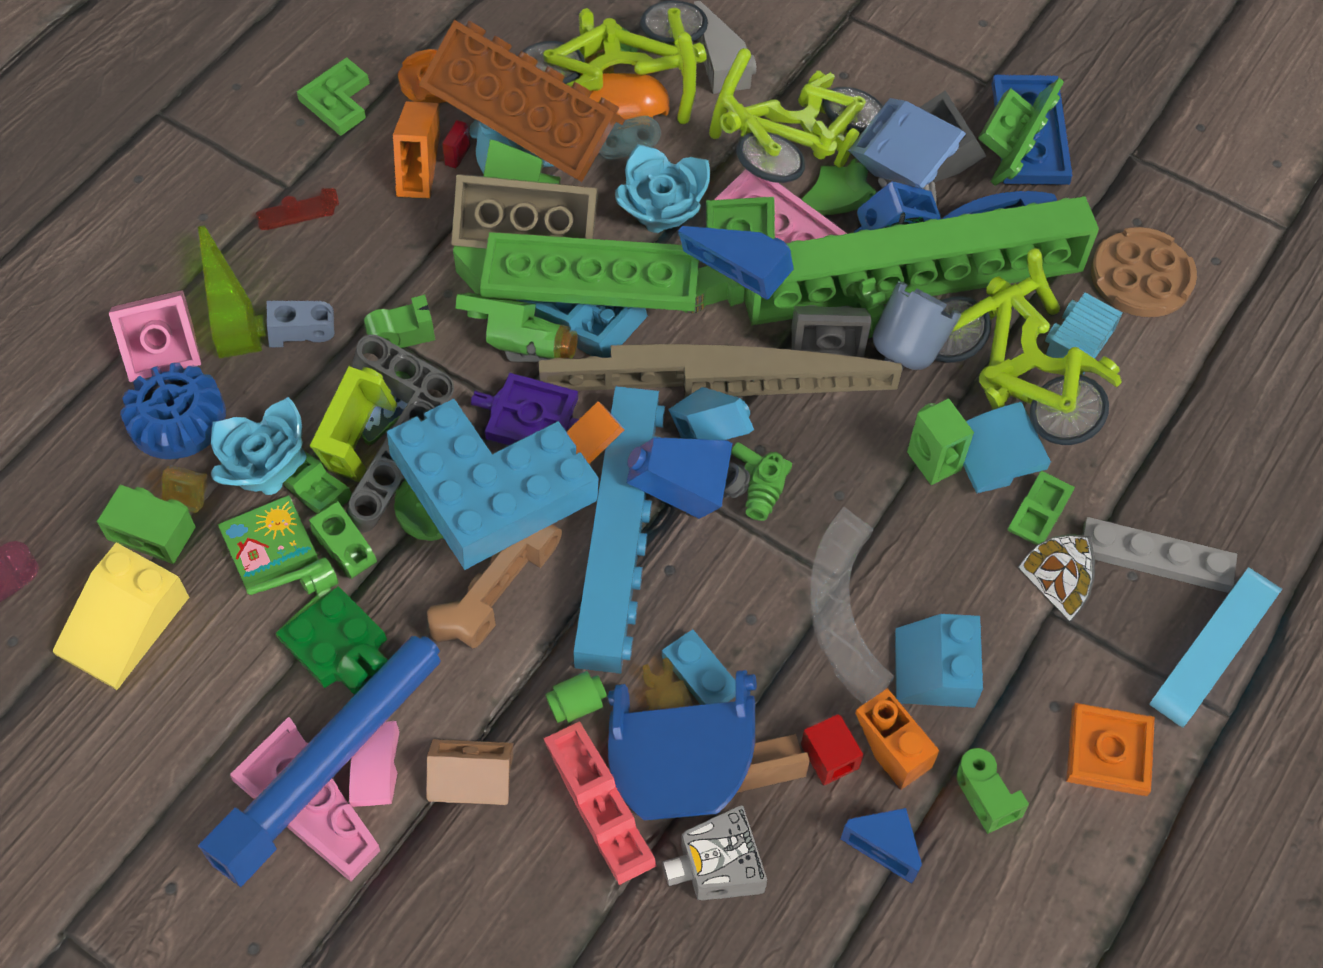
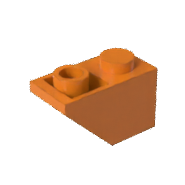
[855,688,939,790]

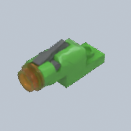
[455,293,578,362]

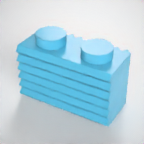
[1045,292,1123,375]

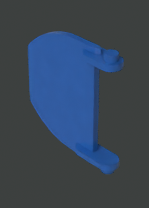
[608,670,757,820]

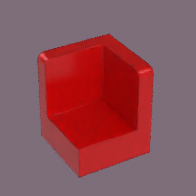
[801,715,864,786]

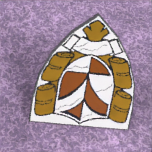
[1018,534,1095,622]

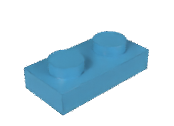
[661,629,736,705]

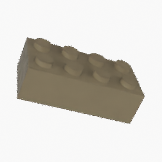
[451,174,598,249]

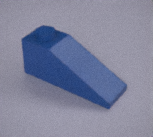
[678,226,794,300]

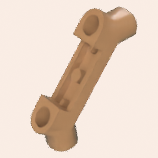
[427,524,562,649]

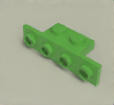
[978,78,1064,186]

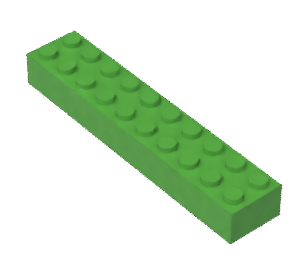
[744,197,1099,326]

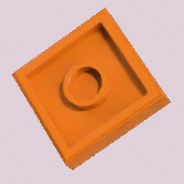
[1066,703,1155,796]

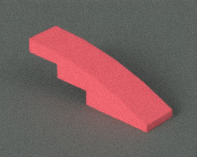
[544,721,656,885]

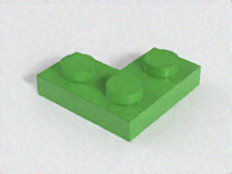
[297,58,369,136]

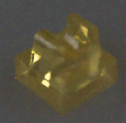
[162,465,208,513]

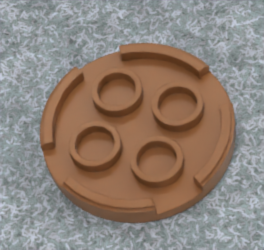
[1091,227,1197,317]

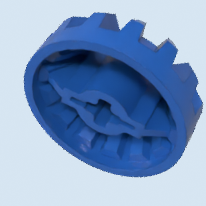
[120,363,226,459]

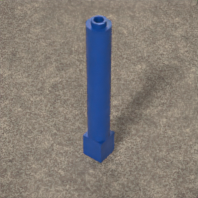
[198,636,440,887]

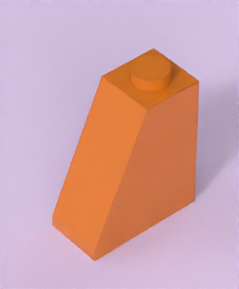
[393,101,440,198]

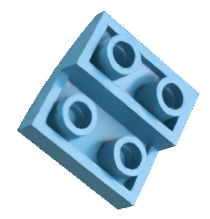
[963,402,1051,494]

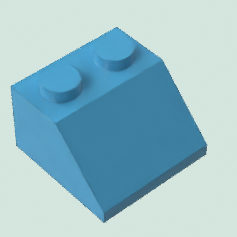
[895,614,983,708]

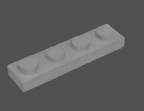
[1082,517,1237,593]

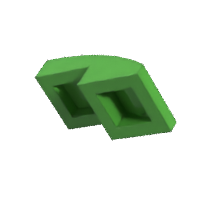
[283,450,352,514]
[1008,471,1075,545]

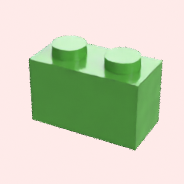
[97,484,196,564]

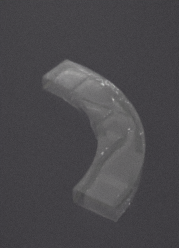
[810,507,894,704]

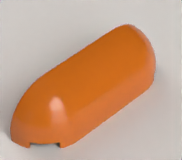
[581,73,670,124]

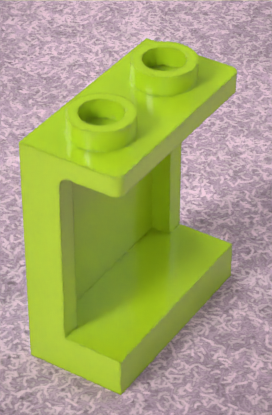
[310,366,397,483]

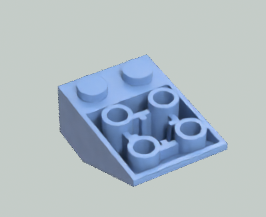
[848,98,966,189]

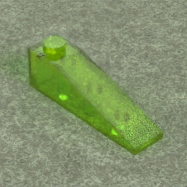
[198,225,266,358]

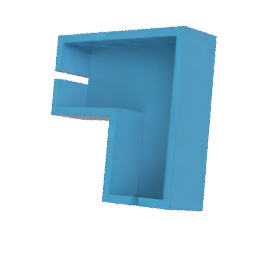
[387,399,599,570]

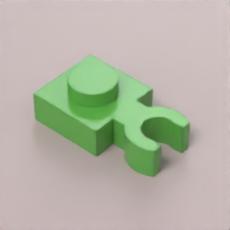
[853,277,885,338]

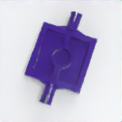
[471,373,579,445]

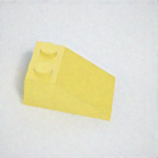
[53,542,189,690]

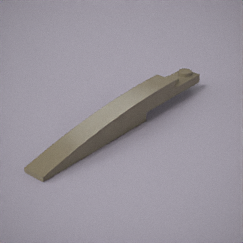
[539,344,902,398]

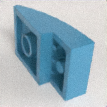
[516,299,648,358]

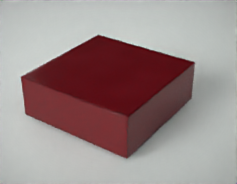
[442,120,470,169]

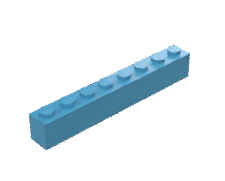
[574,386,665,674]

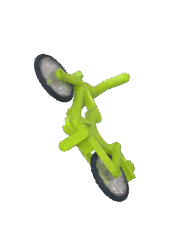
[523,0,708,124]
[709,48,883,183]
[935,248,1122,445]

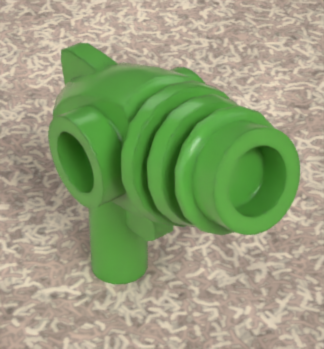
[731,442,792,521]

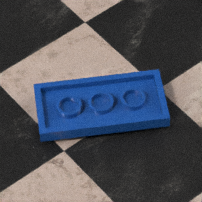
[992,75,1073,185]

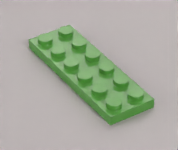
[480,232,699,311]

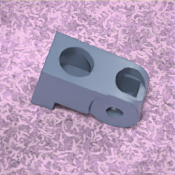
[267,301,335,348]

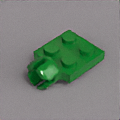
[276,586,388,695]

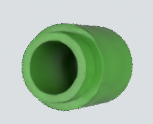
[545,671,607,723]

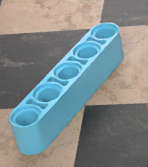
[1149,567,1282,728]

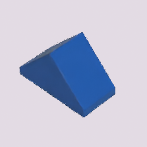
[840,808,922,884]

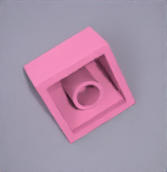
[109,290,201,382]

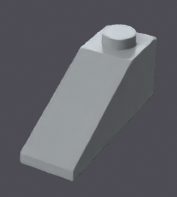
[693,1,756,94]

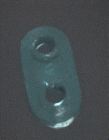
[599,116,661,159]

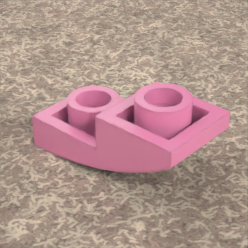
[349,721,400,807]

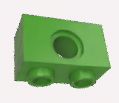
[907,399,974,485]

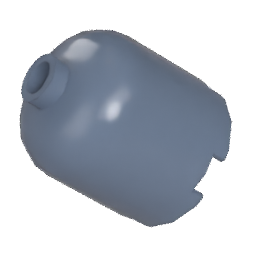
[873,281,962,371]

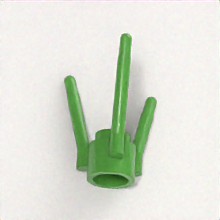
[247,557,338,638]

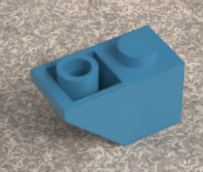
[668,387,754,440]

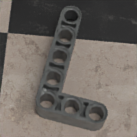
[346,335,454,533]

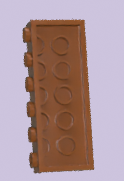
[419,20,626,182]

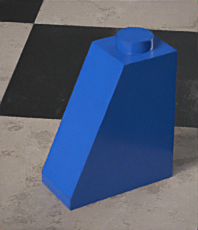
[626,438,733,519]

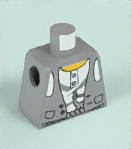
[662,805,767,900]

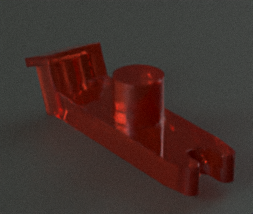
[256,188,339,230]

